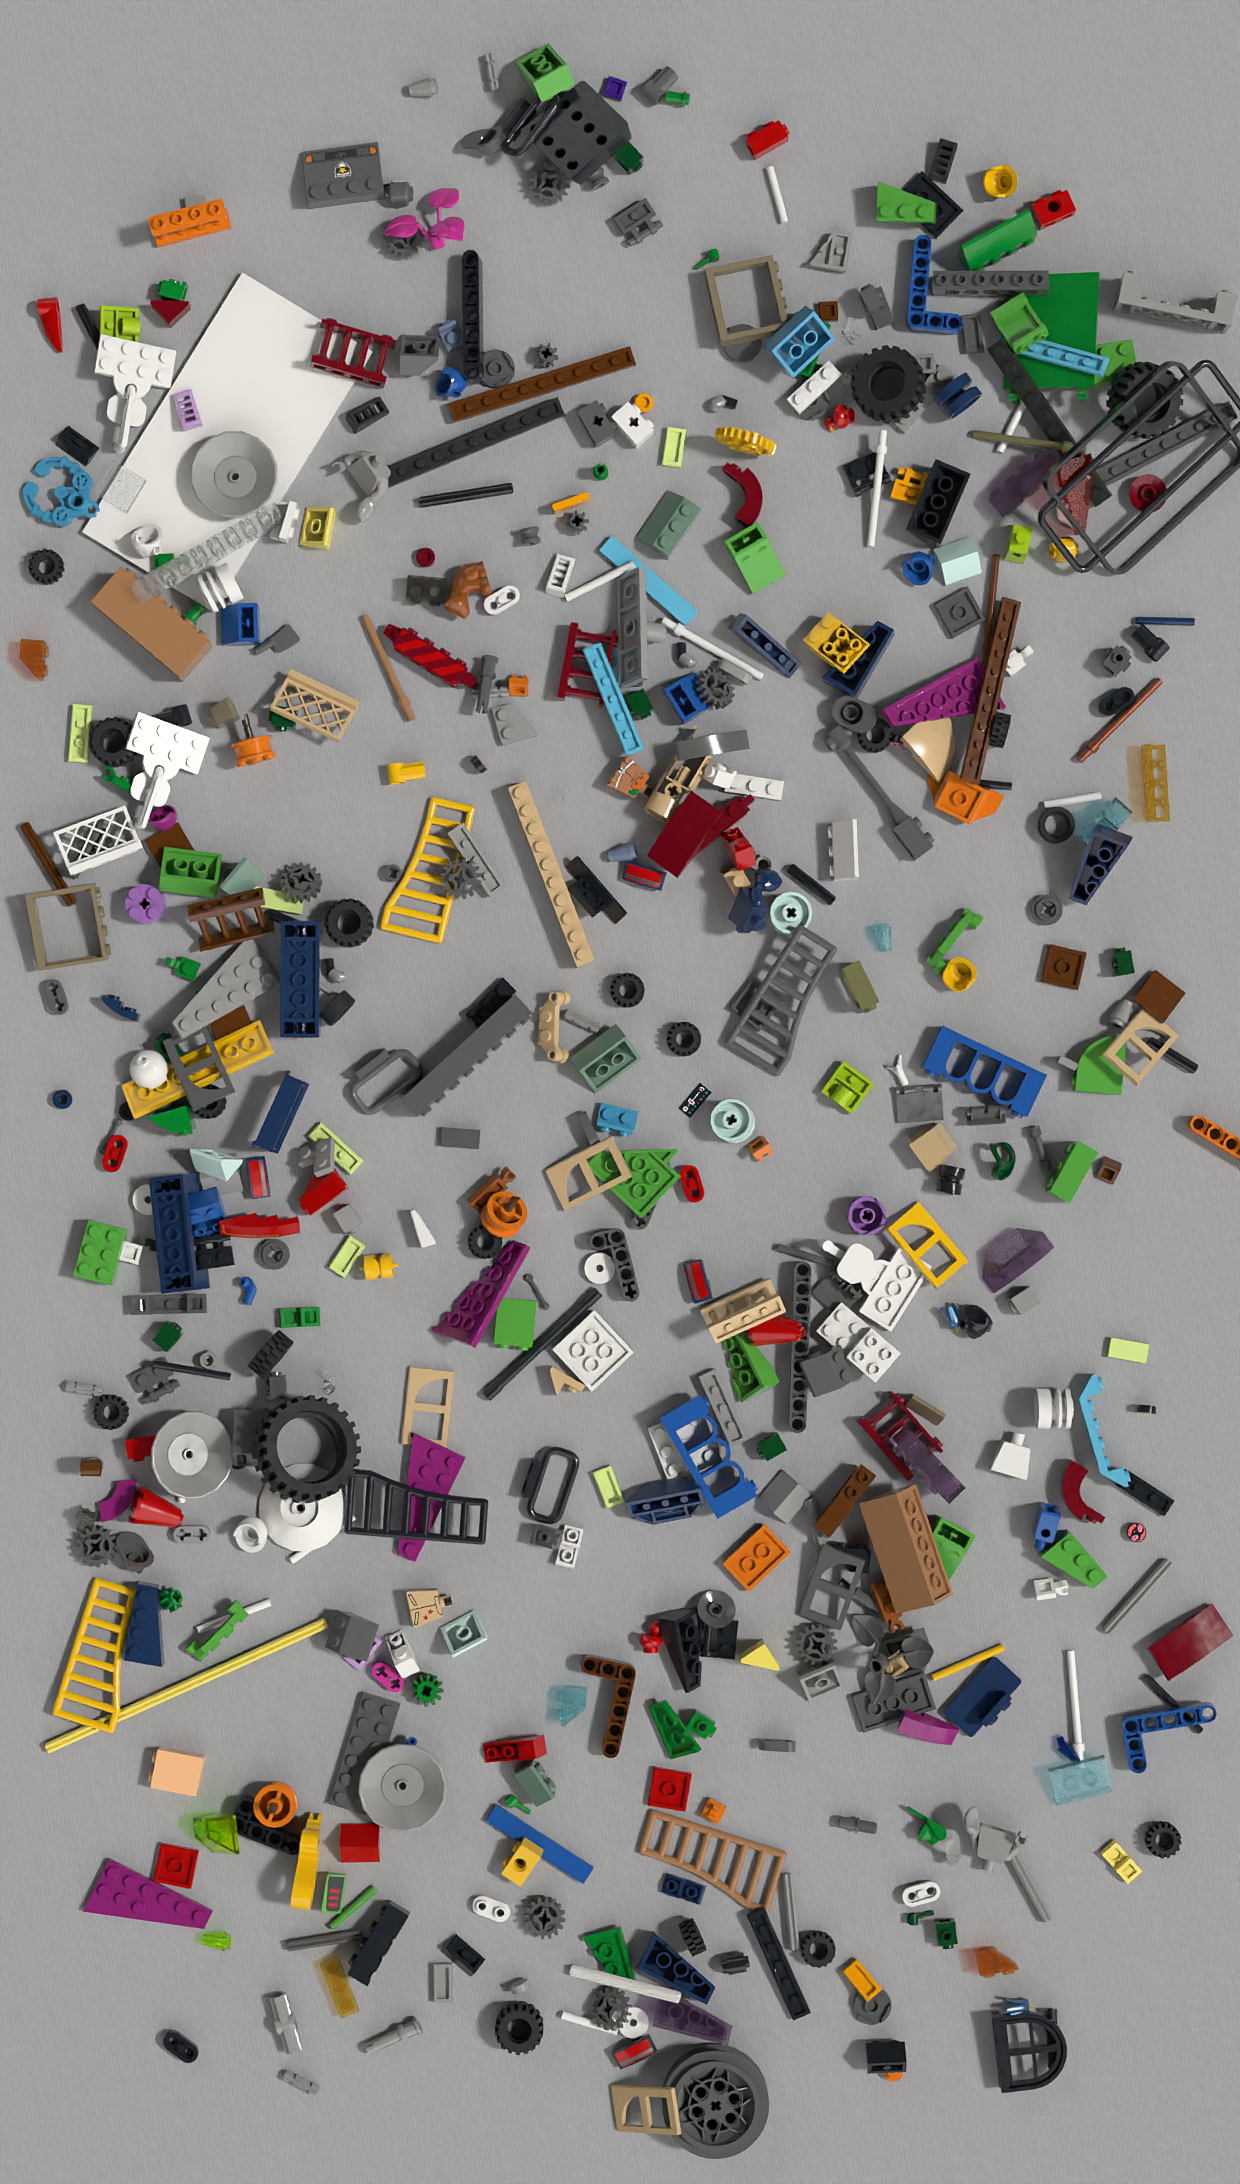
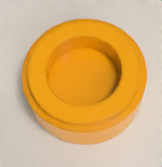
[634,393,653,413]

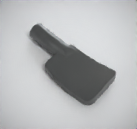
[254,624,300,655]

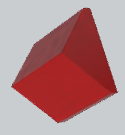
[340,1823,380,1863]

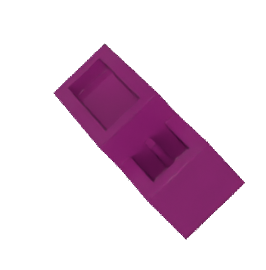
[897,1709,960,1745]

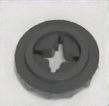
[1032,894,1063,925]
[259,1239,290,1270]

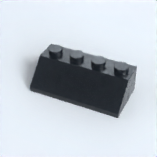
[905,459,971,548]

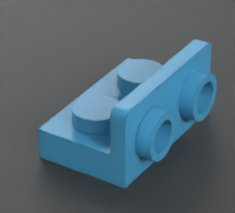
[596,1103,638,1137]

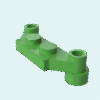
[925,908,984,975]
[185,1599,249,1662]

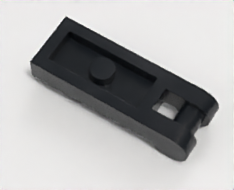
[465,978,517,1028]

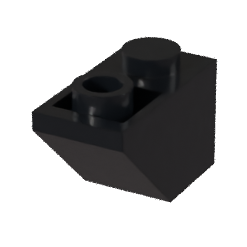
[831,1542,871,1574]

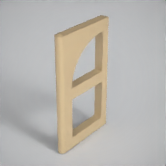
[1102,1008,1179,1086]
[545,1135,632,1211]
[401,1366,455,1448]
[611,2084,681,2135]

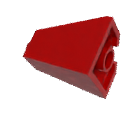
[299,1168,349,1216]

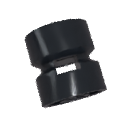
[936,1164,966,1195]

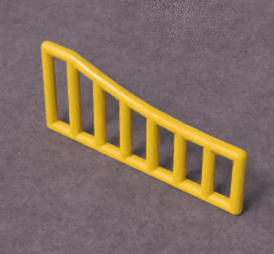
[380,797,475,943]
[52,1578,136,1733]

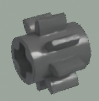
[535,343,559,368]
[565,510,589,535]

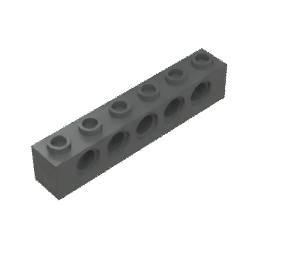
[932,270,1049,296]

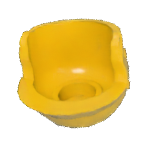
[983,165,1018,198]
[942,957,977,992]

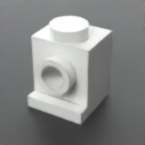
[702,763,737,789]

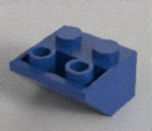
[221,603,260,646]
[664,672,715,725]
[189,1187,227,1238]

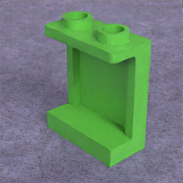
[990,292,1049,355]
[494,1297,537,1351]

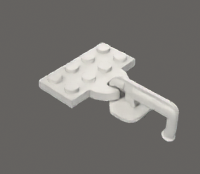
[94,334,176,453]
[125,712,210,829]
[818,1238,932,1331]

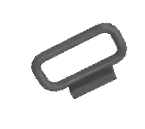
[349,1048,423,1115]

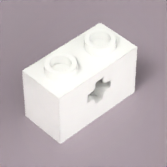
[611,402,654,449]

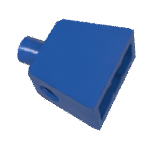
[1032,1502,1061,1550]

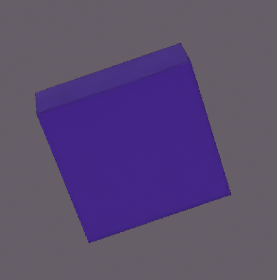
[603,76,627,102]

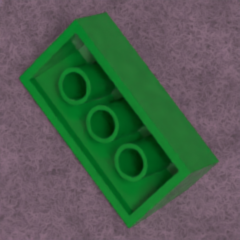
[957,209,1037,271]

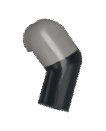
[710,395,738,412]
[677,642,697,668]
[324,958,346,983]

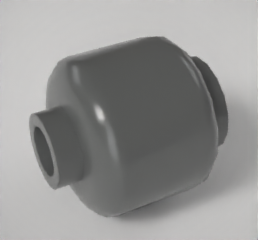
[385,181,413,207]

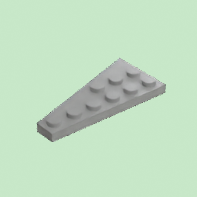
[171,939,280,1040]

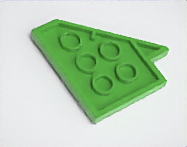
[589,1149,681,1219]

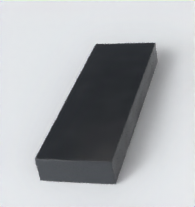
[1115,1469,1175,1517]

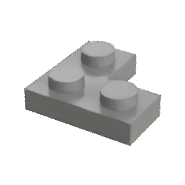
[297,1137,335,1177]

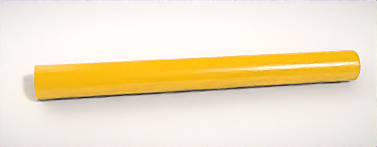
[931,1644,1005,1681]

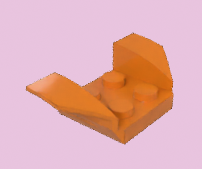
[927,768,1004,824]

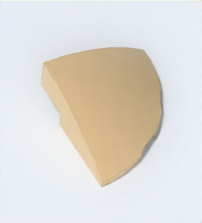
[900,718,955,783]

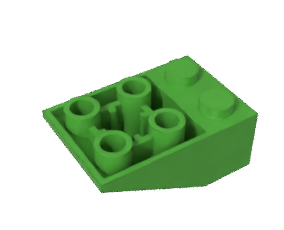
[724,522,786,594]
[932,1515,975,1580]

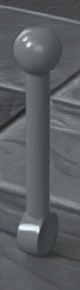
[99,1118,122,1155]
[526,1274,550,1310]

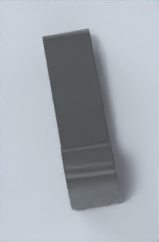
[589,1228,639,1302]

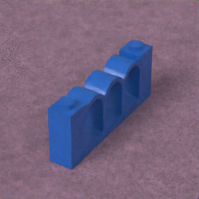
[922,1026,1047,1119]
[659,1394,758,1519]

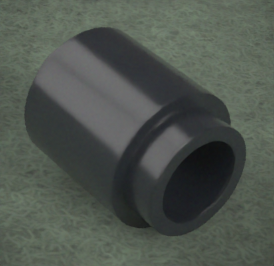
[721,1952,750,1975]

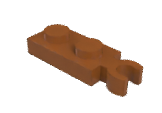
[467,1166,516,1214]
[869,1581,904,1634]

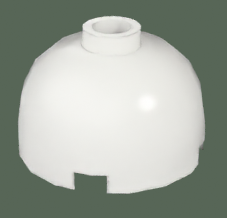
[129,1050,169,1089]

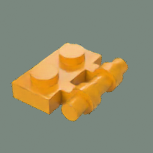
[890,467,929,506]

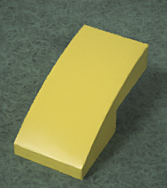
[1100,1840,1142,1884]

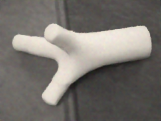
[887,1055,909,1086]

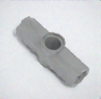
[269,1992,302,2054]

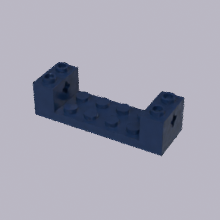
[280,921,321,1038]
[149,1173,210,1294]

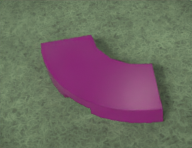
[99,1479,137,1522]

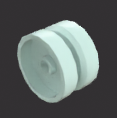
[769,892,812,936]
[711,1099,756,1143]

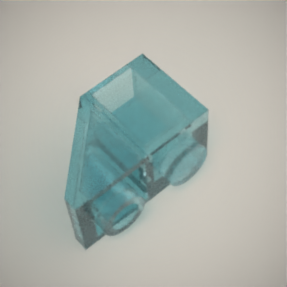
[557,1685,587,1726]

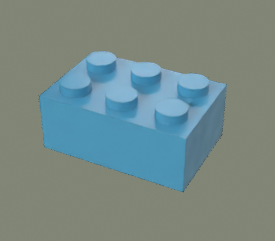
[763,306,836,378]

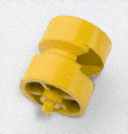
[359,1253,398,1280]

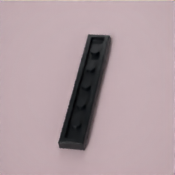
[747,1907,811,2021]

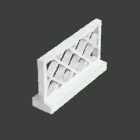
[53,806,143,876]

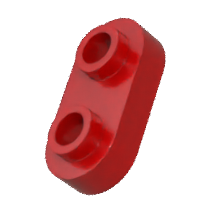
[102,1135,128,1172]
[680,1165,704,1203]

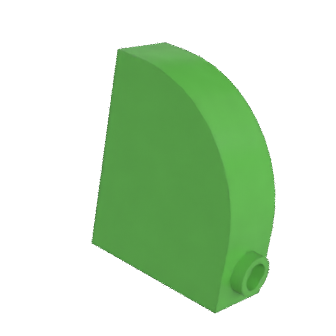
[1070,1036,1126,1095]

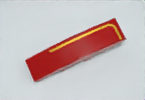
[219,1213,300,1238]

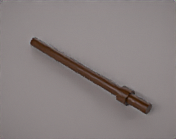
[981,554,1000,669]

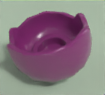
[148,805,177,831]

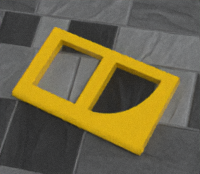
[886,1202,968,1289]

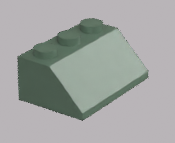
[637,491,701,559]
[570,1024,642,1093]

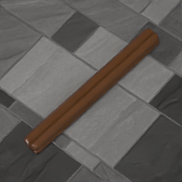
[20,822,77,907]

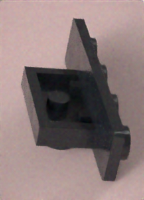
[566,856,627,924]

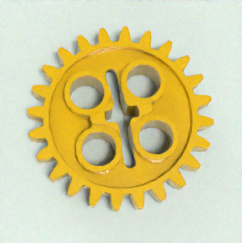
[714,426,776,456]

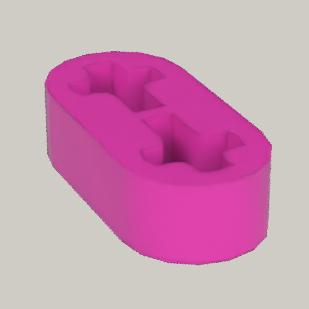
[372,1661,404,1692]

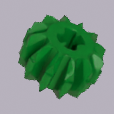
[411,1673,444,1707]

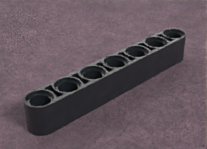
[462,250,484,384]

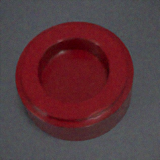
[416,548,435,568]

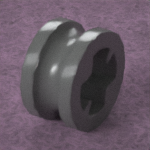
[384,864,402,882]

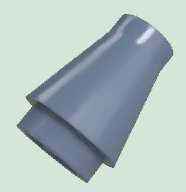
[608,842,638,862]

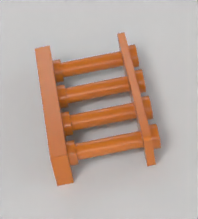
[148,198,232,248]

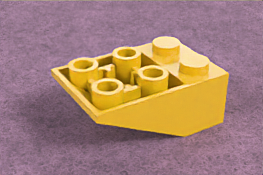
[803,612,870,673]

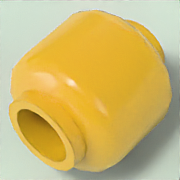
[1049,536,1079,562]

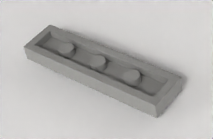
[890,363,955,433]
[446,823,506,897]
[698,1369,748,1447]

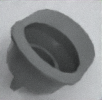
[461,126,503,156]
[832,696,877,733]
[116,1531,154,1574]

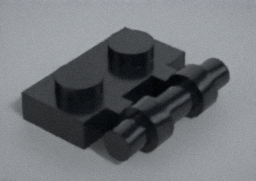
[193,1232,235,1270]

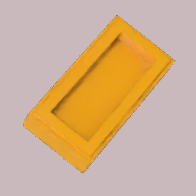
[552,492,590,515]
[842,1959,882,2002]

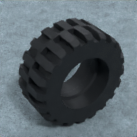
[850,345,927,423]
[1106,361,1184,439]

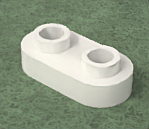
[484,586,520,615]
[902,1881,940,1907]
[473,1895,510,1922]

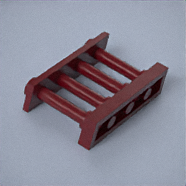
[309,318,397,389]
[557,622,618,708]
[857,1391,943,1481]

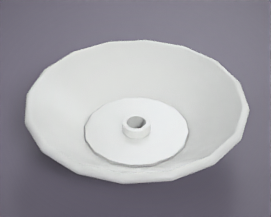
[259,1464,346,1551]

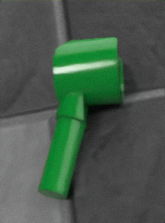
[695,248,720,270]
[505,1794,531,1815]

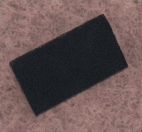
[56,426,100,466]
[442,1934,486,1977]

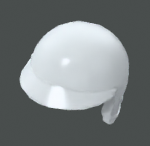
[233,1517,268,1553]

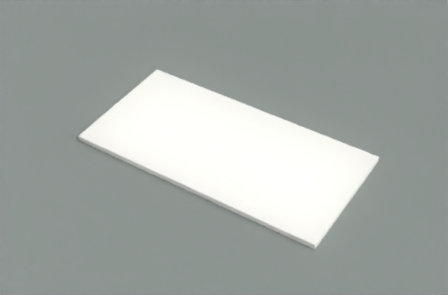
[82,272,373,612]

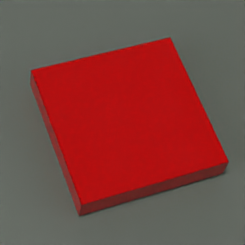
[647,1766,692,1812]
[153,1842,199,1889]

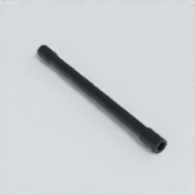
[483,1288,602,1401]

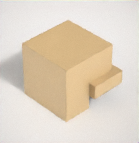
[907,1122,957,1172]

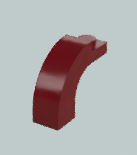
[722,462,763,528]
[1060,1459,1106,1524]

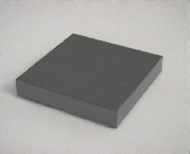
[934,586,986,639]
[729,978,783,1031]

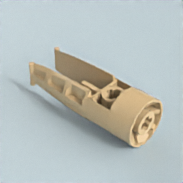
[643,725,713,825]

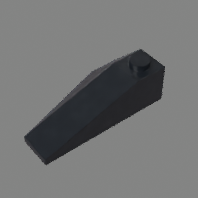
[658,1607,704,1693]

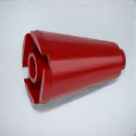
[749,1315,805,1346]
[128,1486,184,1528]

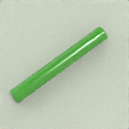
[329,1886,378,1930]

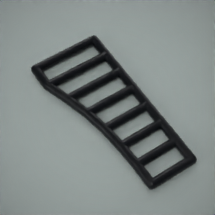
[344,1469,488,1545]

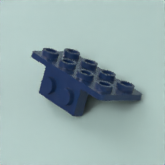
[944,1656,1021,1737]

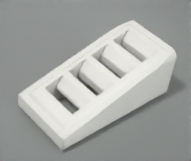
[546,554,575,598]
[410,1210,436,1248]

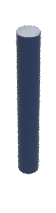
[1136,617,1195,626]

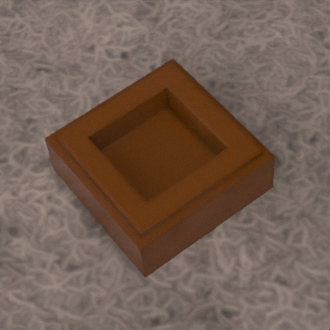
[818,301,838,322]

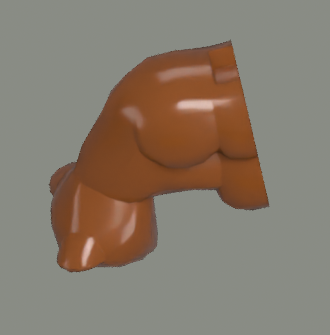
[445,561,492,619]

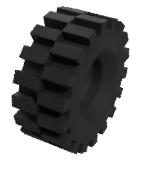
[248,1330,294,1379]

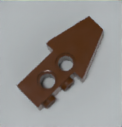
[812,1464,876,1538]

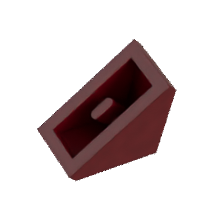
[150,300,191,328]

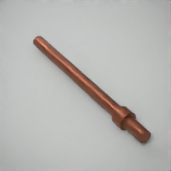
[1077,678,1163,763]

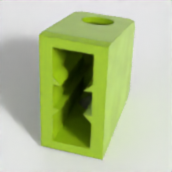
[1005,524,1033,564]

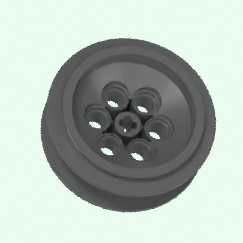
[662,2044,769,2159]

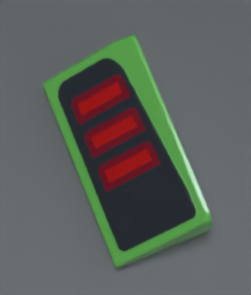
[321,1872,347,1914]

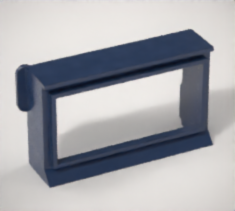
[251,1070,309,1154]

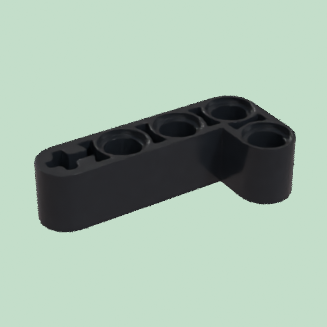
[230,1795,301,1855]

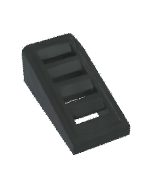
[928,138,958,184]
[346,396,390,434]

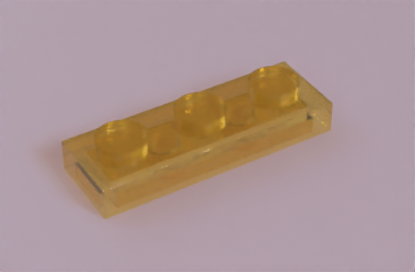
[320,1955,359,2018]

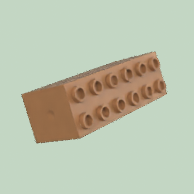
[91,566,213,681]
[859,1484,953,1614]

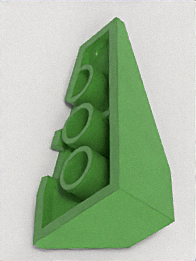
[722,1331,780,1403]

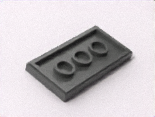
[851,1672,936,1733]

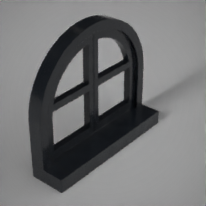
[991,2011,1067,2093]

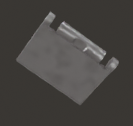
[895,1084,944,1123]

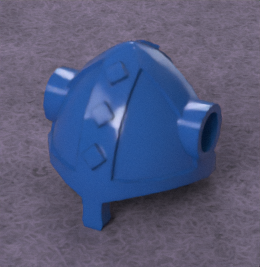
[435,366,468,398]
[902,551,935,585]

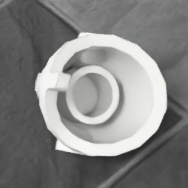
[131,524,162,558]

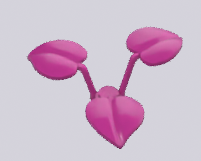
[385,188,465,249]

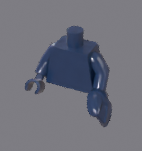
[728,868,782,933]

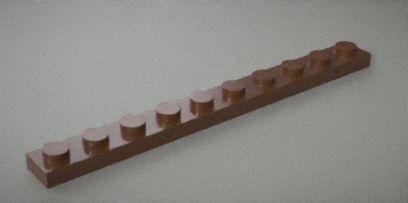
[448,346,636,423]
[959,597,1021,785]

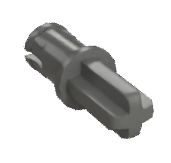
[838,1816,877,1834]

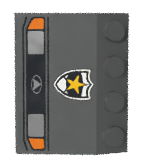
[302,142,385,209]

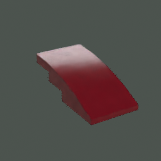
[647,790,722,879]
[1147,1603,1234,1681]

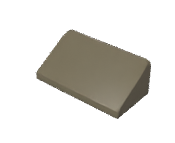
[905,1394,946,1426]

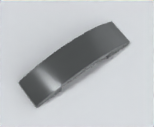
[675,730,750,761]
[130,1294,207,1315]

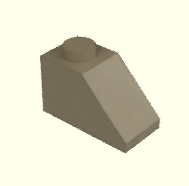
[209,697,240,728]

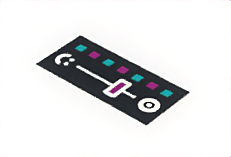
[679,1083,712,1118]

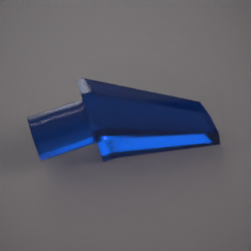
[1056,1736,1080,1762]

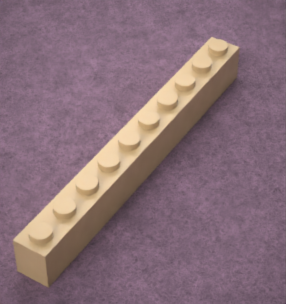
[508,781,595,968]

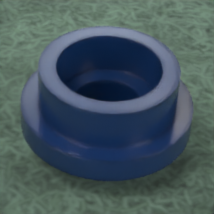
[53,1090,73,1109]

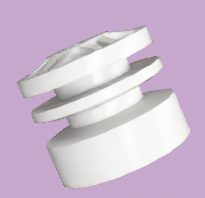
[197,563,244,613]
[1034,1388,1074,1429]

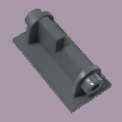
[966,1105,1006,1126]

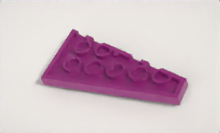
[882,658,1006,727]
[432,1240,530,1348]
[398,1432,466,1562]
[83,1858,213,1929]

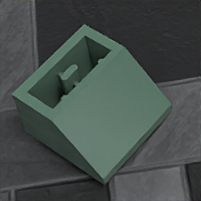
[514,1759,556,1807]

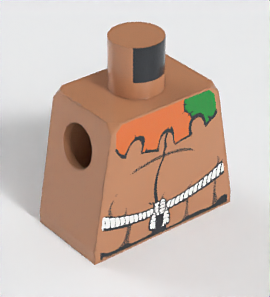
[606,756,654,799]

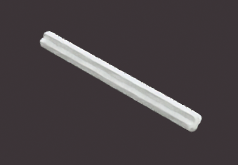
[570,1965,681,2003]

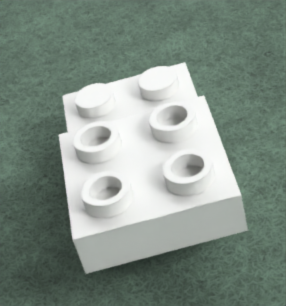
[816,1302,901,1383]

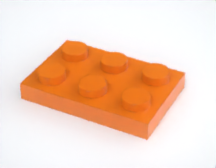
[722,1524,791,1592]

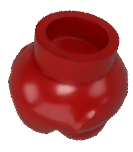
[824,404,855,432]
[639,1621,663,1653]

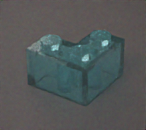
[1080,797,1132,844]

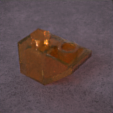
[19,639,49,681]
[974,1946,1018,1978]

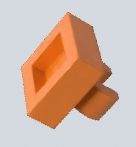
[509,674,529,697]
[747,1136,772,1162]
[701,1797,727,1824]

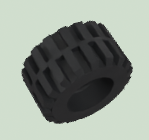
[89,717,138,768]
[324,898,374,948]
[495,2001,544,2055]

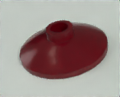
[1129,474,1167,512]

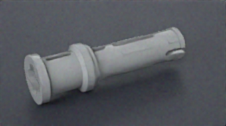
[364,2017,423,2055]

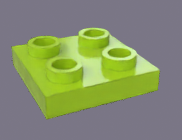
[99,305,140,342]
[821,1061,875,1115]

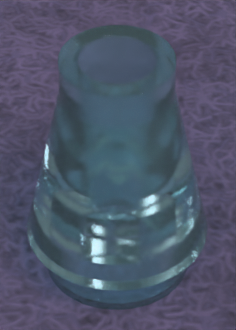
[873,923,892,952]

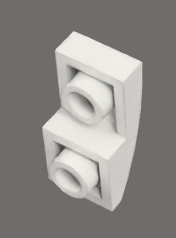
[555,1525,584,1569]

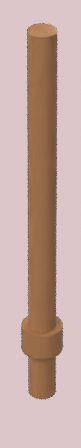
[361,615,415,722]

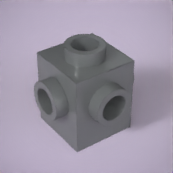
[1100,645,1132,677]

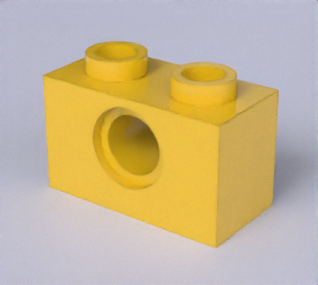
[501,1837,544,1887]

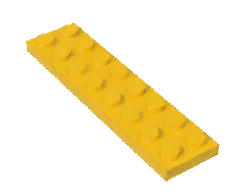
[121,1020,274,1119]

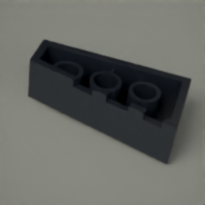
[347,1900,410,1986]

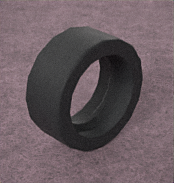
[1038,807,1075,844]
[320,990,355,1026]

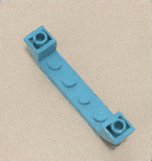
[1079,1374,1131,1487]

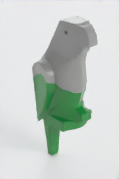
[907,1806,962,1865]

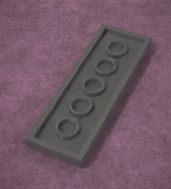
[329,1692,400,1815]

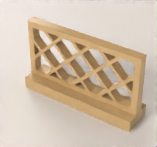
[270,669,360,743]

